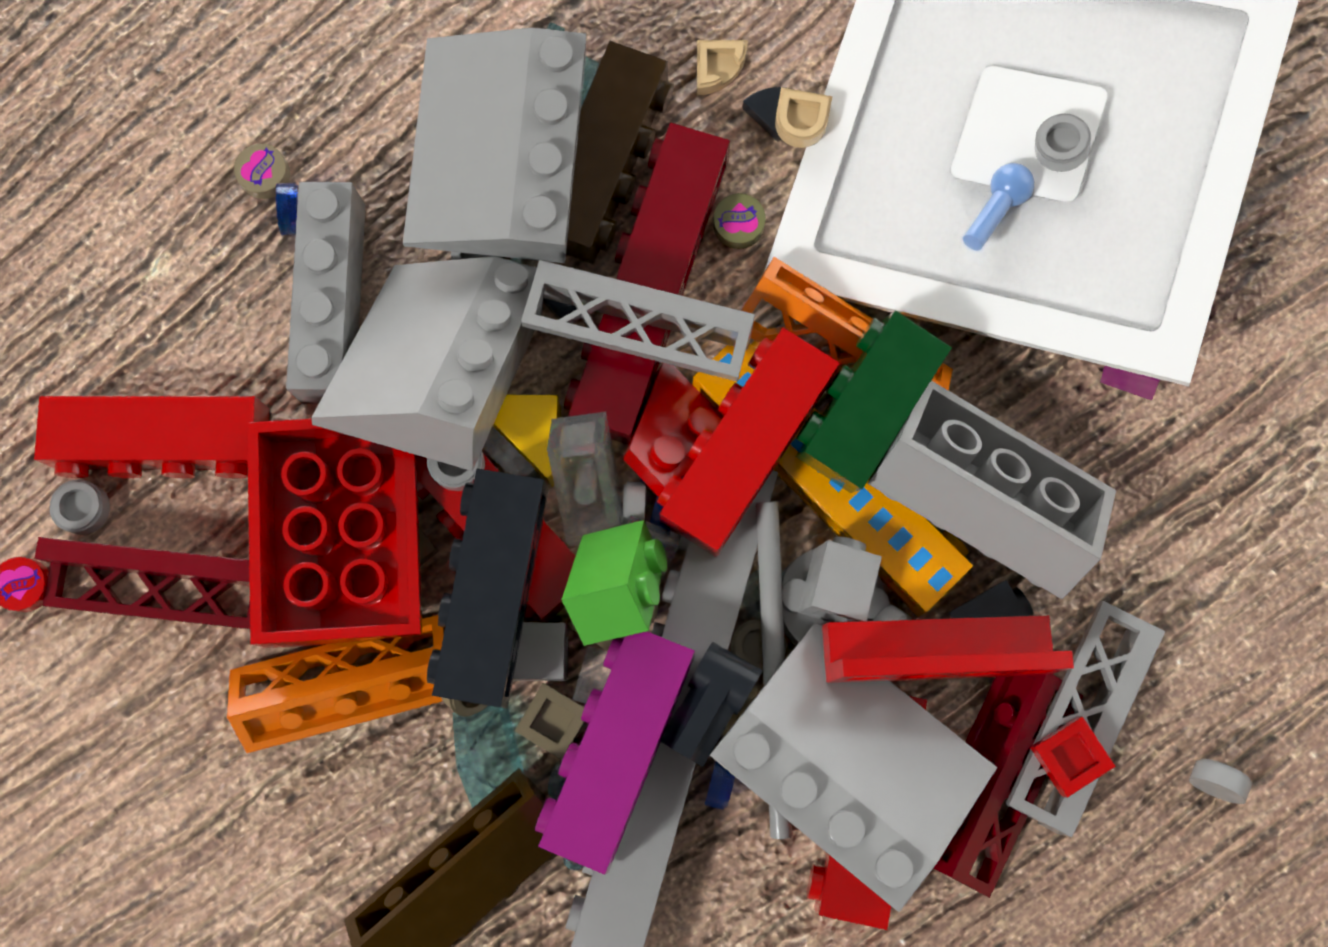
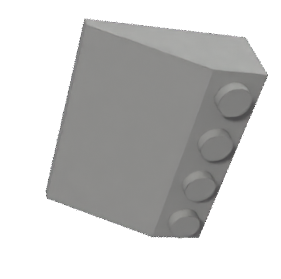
[403,27,586,263]
[311,256,543,471]
[710,622,997,912]

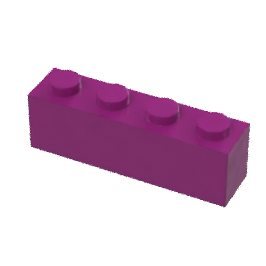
[535,631,695,875]

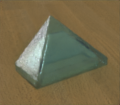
[452,705,524,808]

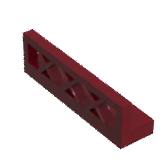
[34,537,250,630]
[933,673,1083,898]

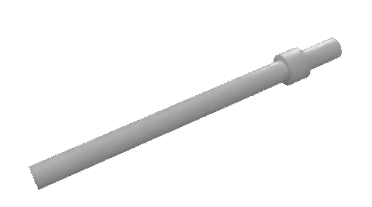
[756,501,793,839]

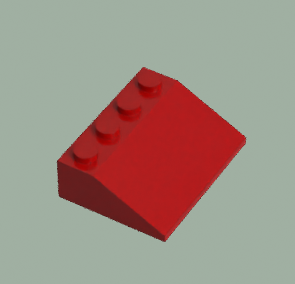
[247,418,422,648]

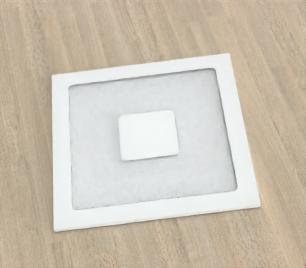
[764,0,1299,386]

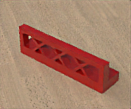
[822,615,1074,683]

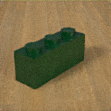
[795,310,952,493]

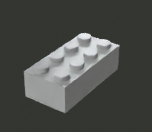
[867,381,1116,599]

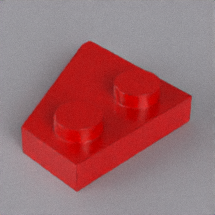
[623,363,723,497]

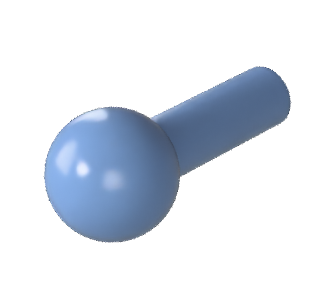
[963,163,1034,251]

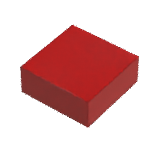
[1030,716,1116,798]

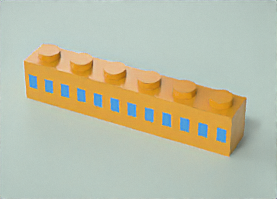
[693,340,973,617]

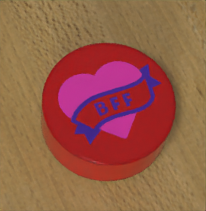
[0,557,49,612]

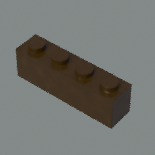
[566,41,674,265]
[344,768,557,947]

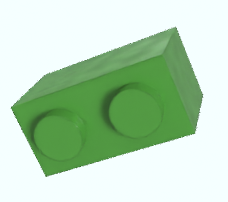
[562,520,667,646]

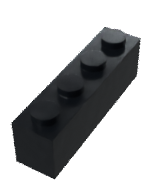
[427,468,549,709]

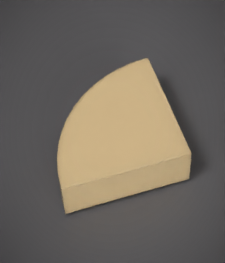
[697,40,748,96]

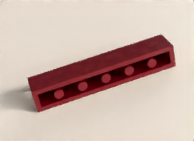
[564,122,730,445]

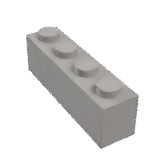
[286,182,366,404]

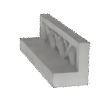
[521,260,755,382]
[1006,601,1165,837]

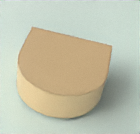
[775,87,833,148]

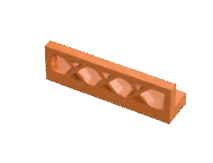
[740,257,953,391]
[227,615,445,753]

